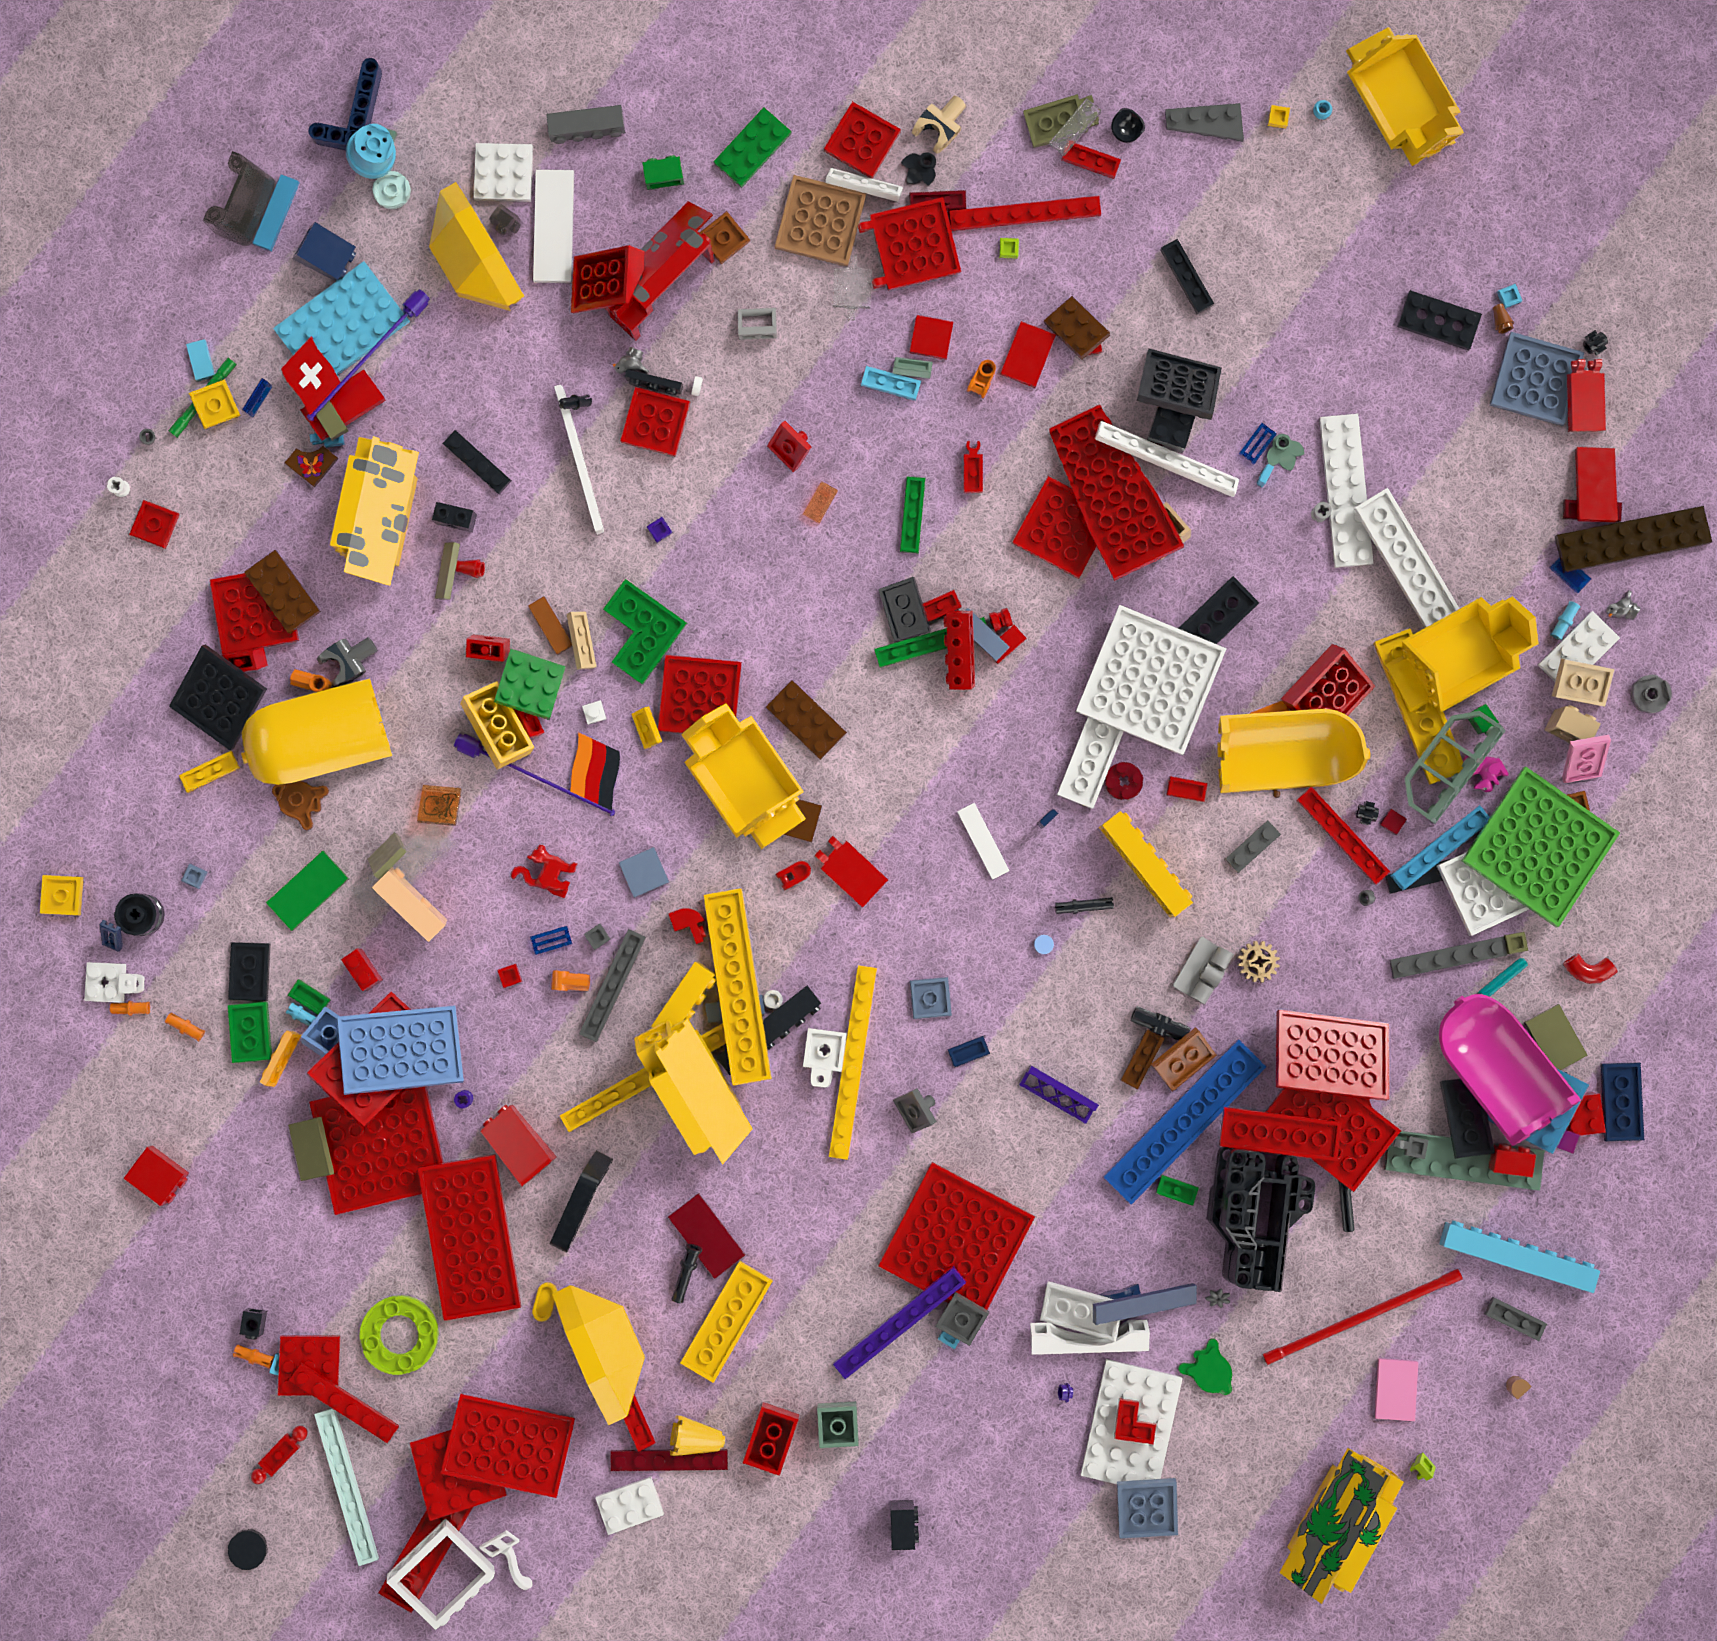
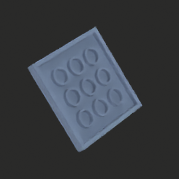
[1489,332,1585,426]

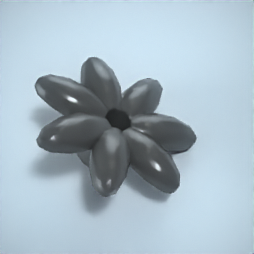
[1205,1289,1230,1308]

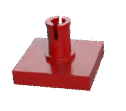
[767,421,812,472]

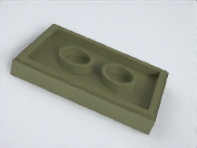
[368,832,406,879]
[1524,1004,1588,1070]
[288,1117,334,1181]

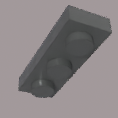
[1225,820,1281,873]
[1484,1296,1547,1341]

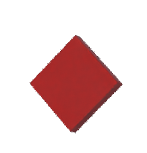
[910,315,954,360]
[129,500,180,549]

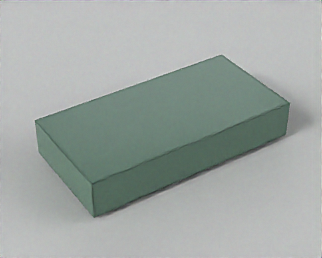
[893,357,933,379]

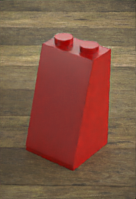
[480,1104,557,1186]

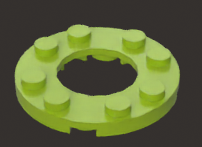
[359,1295,439,1375]

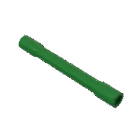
[168,357,237,438]

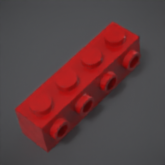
[944,611,975,690]

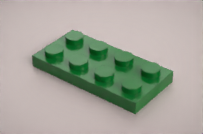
[713,107,792,188]

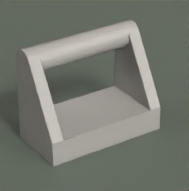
[738,308,777,340]

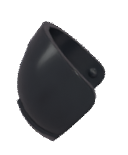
[1111,108,1145,143]

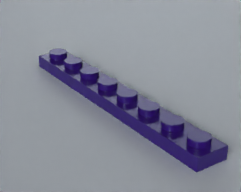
[833,1266,966,1379]

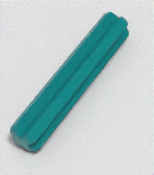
[1478,958,1528,997]

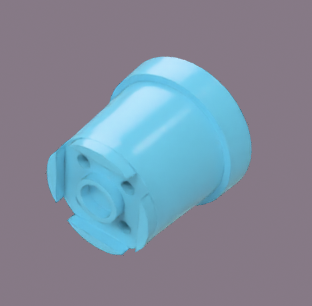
[346,124,396,179]

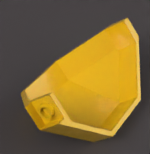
[429,182,525,311]
[552,1285,645,1425]

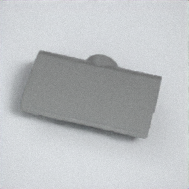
[1173,937,1234,1005]

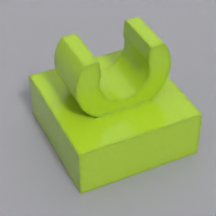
[1410,1452,1436,1481]

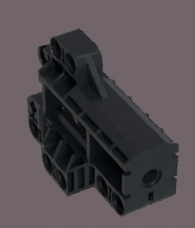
[1206,1147,1316,1292]

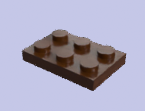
[1044,296,1110,360]

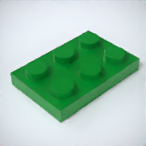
[228,1002,272,1063]

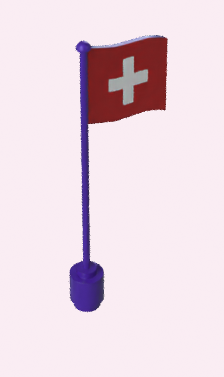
[281,289,430,421]

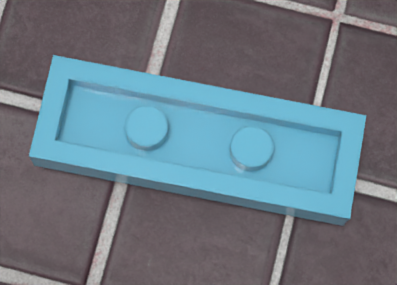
[861,366,921,401]

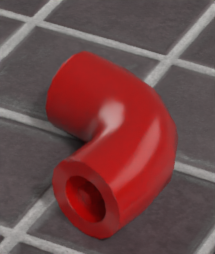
[1563,953,1618,984]

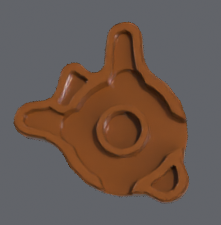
[272,781,329,830]

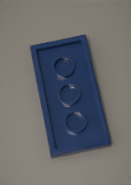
[1600,1062,1645,1141]

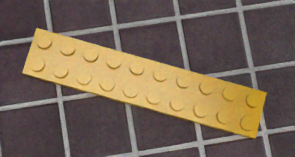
[704,888,772,1086]

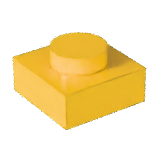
[1267,105,1290,129]

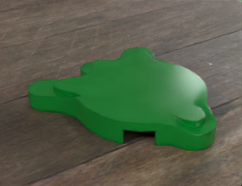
[1178,1338,1232,1395]

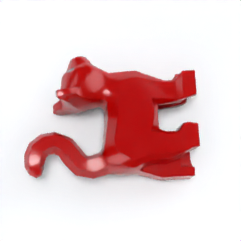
[510,844,578,898]

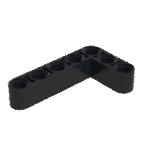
[550,1150,613,1253]

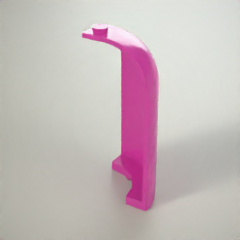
[1439,994,1581,1146]

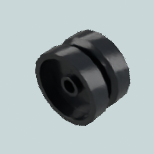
[114,893,165,936]

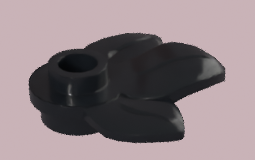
[901,152,936,186]

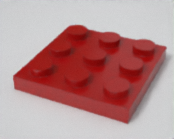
[824,101,901,179]
[620,387,691,457]
[278,1335,341,1396]

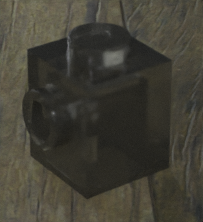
[489,203,521,237]

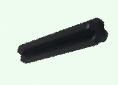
[1338,1181,1355,1232]

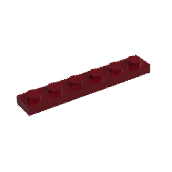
[611,1449,728,1471]

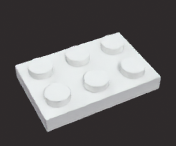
[595,1476,664,1535]

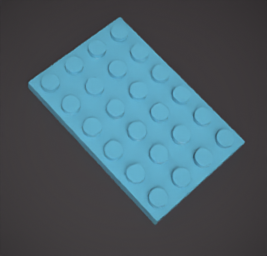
[273,261,410,376]

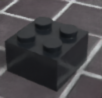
[1147,406,1196,454]
[890,1500,919,1550]

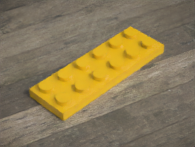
[680,1261,773,1383]

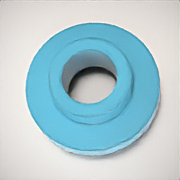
[1313,100,1332,120]

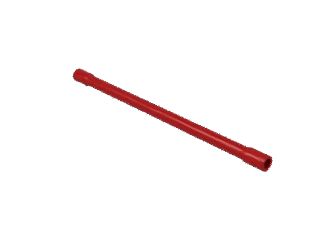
[1262,1269,1463,1365]

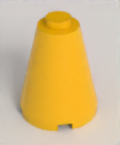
[670,1415,725,1456]

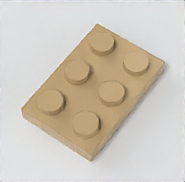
[1552,659,1615,707]

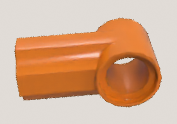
[290,669,332,692]
[551,970,590,991]

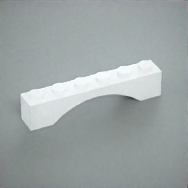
[1030,1320,1150,1355]

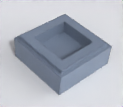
[181,864,208,889]

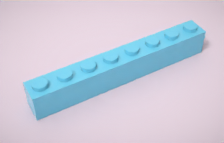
[1439,1220,1600,1293]

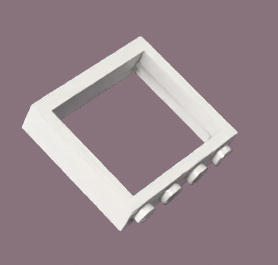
[387,1519,495,1630]

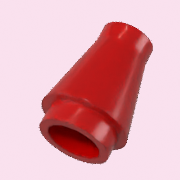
[455,559,485,578]

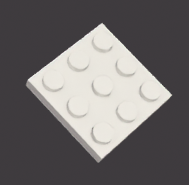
[474,143,533,202]

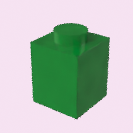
[1468,704,1499,735]

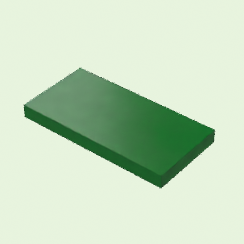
[266,851,350,931]

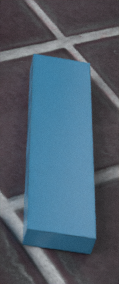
[253,174,300,252]

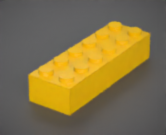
[1098,811,1193,918]

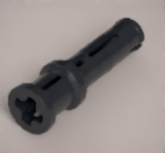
[671,1244,702,1303]

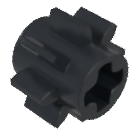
[1583,330,1608,356]
[1356,801,1379,825]

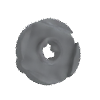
[1631,675,1672,714]

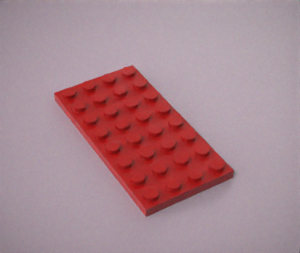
[418,1154,522,1321]

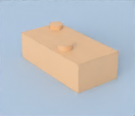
[372,867,447,942]

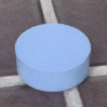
[1034,935,1054,954]

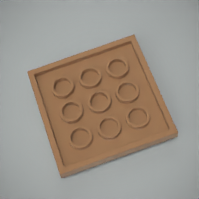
[775,175,867,267]

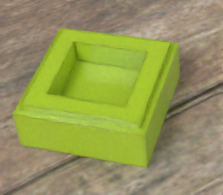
[999,238,1019,259]

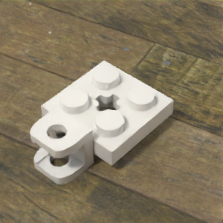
[84,962,145,1003]
[803,1028,847,1087]

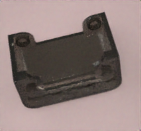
[203,151,276,246]

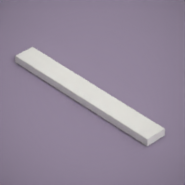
[554,385,604,535]
[1095,421,1239,497]

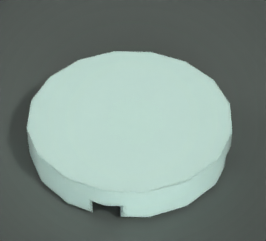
[372,171,411,209]

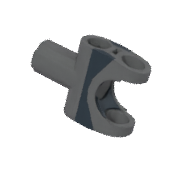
[317,637,378,688]

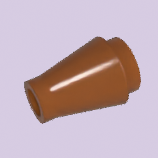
[1492,304,1514,334]

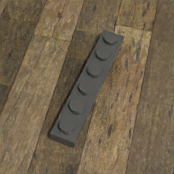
[579,929,646,1042]
[1389,936,1508,979]

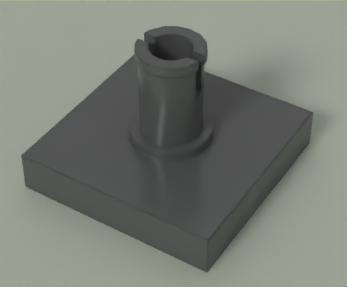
[893,1088,937,1133]

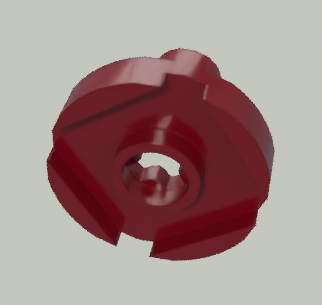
[1105,762,1144,800]

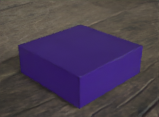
[646,517,673,543]

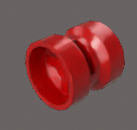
[989,607,1013,632]

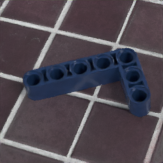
[308,58,382,151]

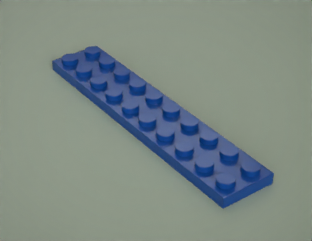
[1103,1039,1266,1205]

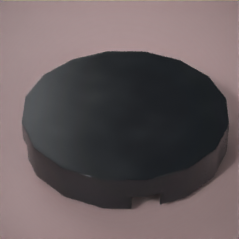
[228,1529,268,1570]

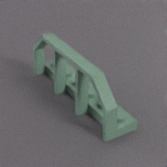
[1405,711,1506,824]

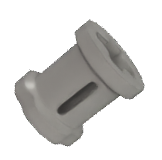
[1311,502,1332,522]

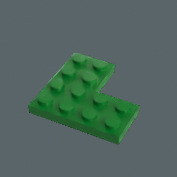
[603,579,688,685]

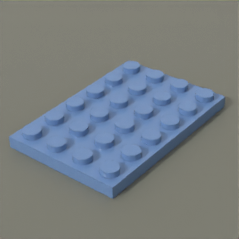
[337,1006,464,1095]

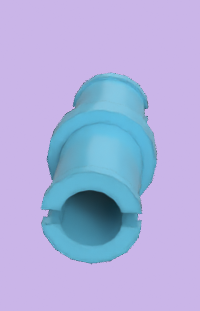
[1550,601,1581,640]

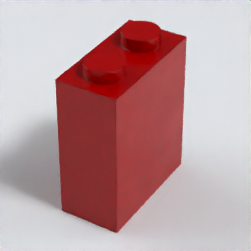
[123,1145,189,1206]

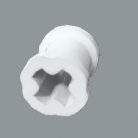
[107,477,130,497]

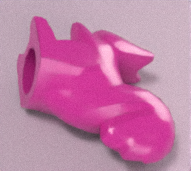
[1463,755,1509,792]

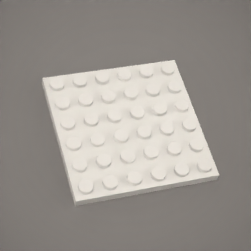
[1076,605,1226,755]

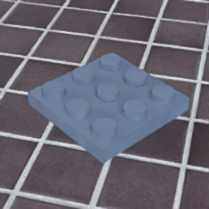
[1117,1478,1178,1539]

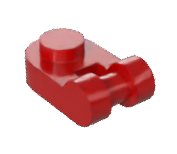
[775,861,811,891]

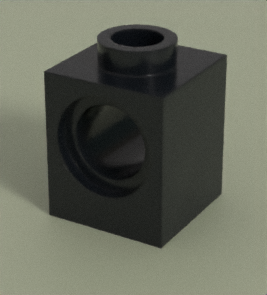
[239,1308,267,1339]

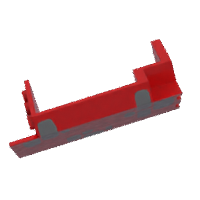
[604,201,714,341]

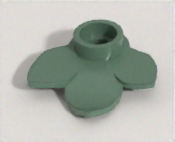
[1267,434,1305,471]

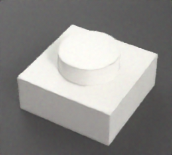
[582,700,607,725]

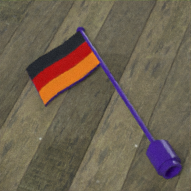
[454,732,620,816]

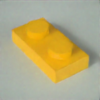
[631,706,662,749]

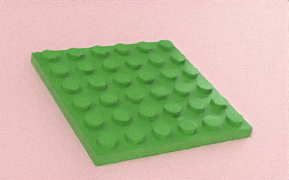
[1461,766,1620,928]

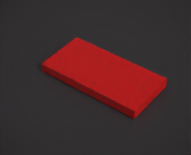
[300,369,386,441]
[1575,447,1618,523]

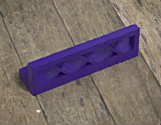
[1019,1065,1099,1124]

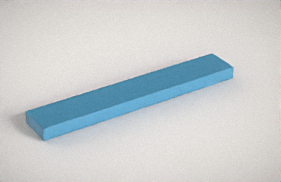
[1391,805,1490,891]

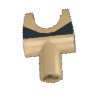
[912,95,966,154]

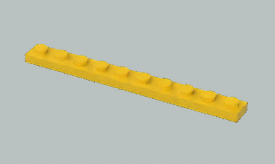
[829,965,877,1160]
[559,1023,726,1132]

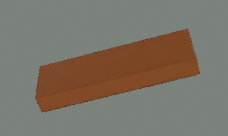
[528,596,572,655]

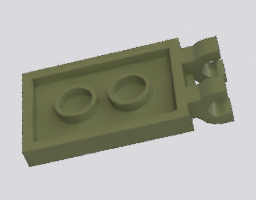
[1023,94,1099,148]

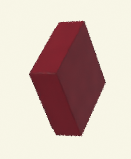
[1380,809,1407,835]

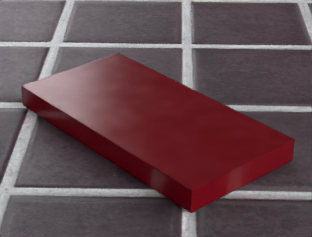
[668,1193,746,1279]

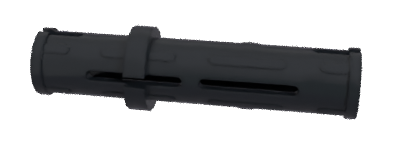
[1055,897,1114,915]

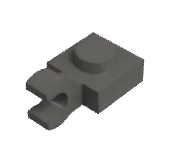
[1390,1135,1429,1159]

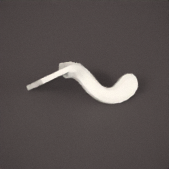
[479,1530,532,1590]

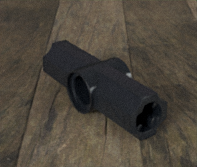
[1130,1006,1191,1041]

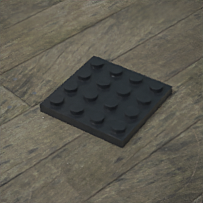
[1136,348,1222,420]
[169,644,267,751]

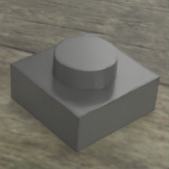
[584,923,611,950]

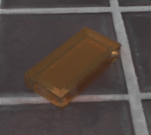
[803,481,838,524]

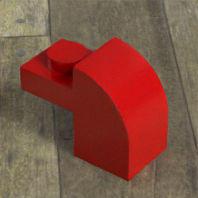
[668,908,706,944]

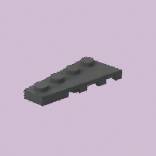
[1165,103,1244,142]

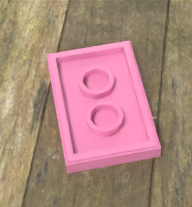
[1562,735,1611,783]
[1375,1358,1418,1421]

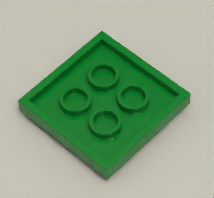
[494,649,566,720]

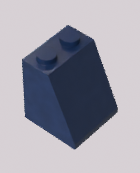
[292,222,356,281]

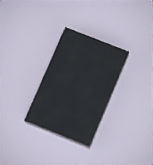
[878,577,931,643]
[228,942,271,1001]

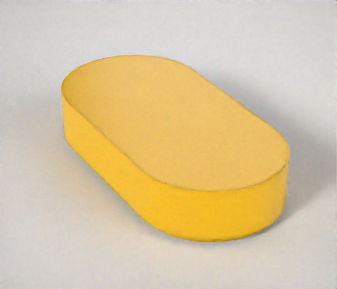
[532,1282,557,1322]

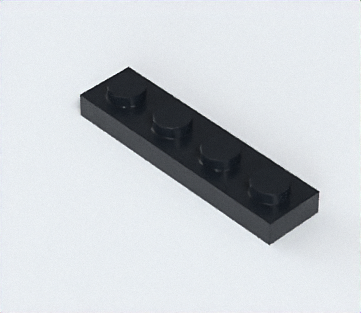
[1160,239,1214,314]
[442,430,512,494]

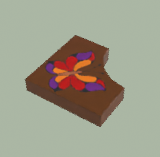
[284,446,339,488]

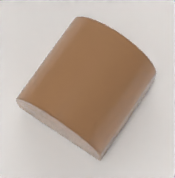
[1506,1376,1532,1399]

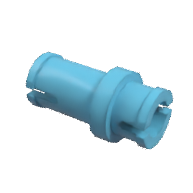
[286,1003,316,1026]

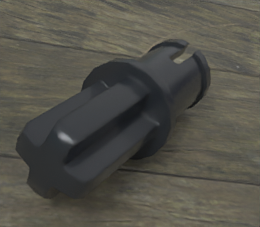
[559,394,592,410]

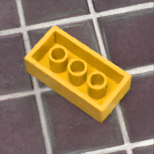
[460,681,534,770]
[651,961,717,1028]

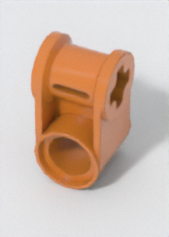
[967,359,996,399]

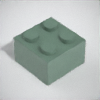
[817,1401,859,1448]

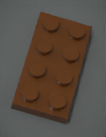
[244,550,321,634]
[766,680,847,760]

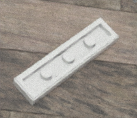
[826,168,903,202]
[957,803,1009,880]

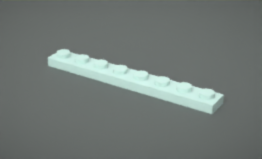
[314,1408,379,1566]

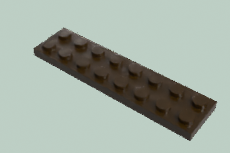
[1554,506,1713,573]

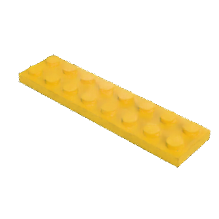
[1373,628,1463,785]

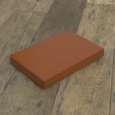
[1151,1027,1217,1092]

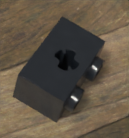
[432,502,477,533]

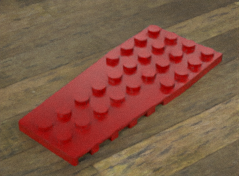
[1049,404,1184,581]

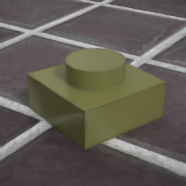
[1504,932,1528,954]

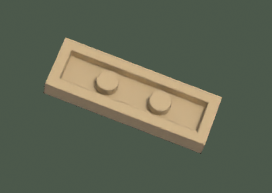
[567,612,596,670]

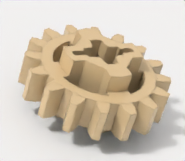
[1237,941,1280,982]

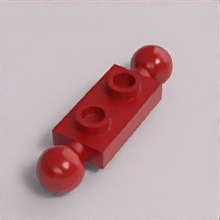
[251,1426,308,1485]

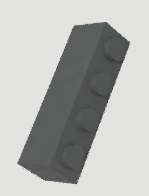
[546,105,626,144]

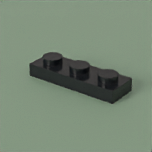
[625,369,683,395]

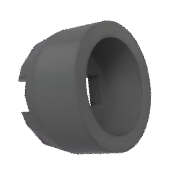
[139,429,156,445]
[1359,890,1376,906]

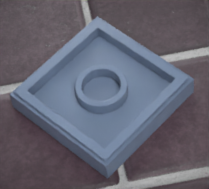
[619,847,669,898]
[910,977,952,1019]

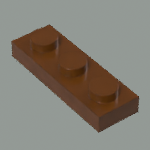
[1120,1029,1165,1090]

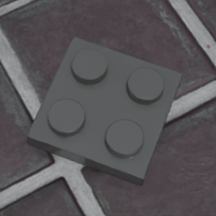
[936,1292,989,1346]

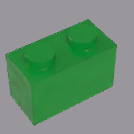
[642,155,684,190]

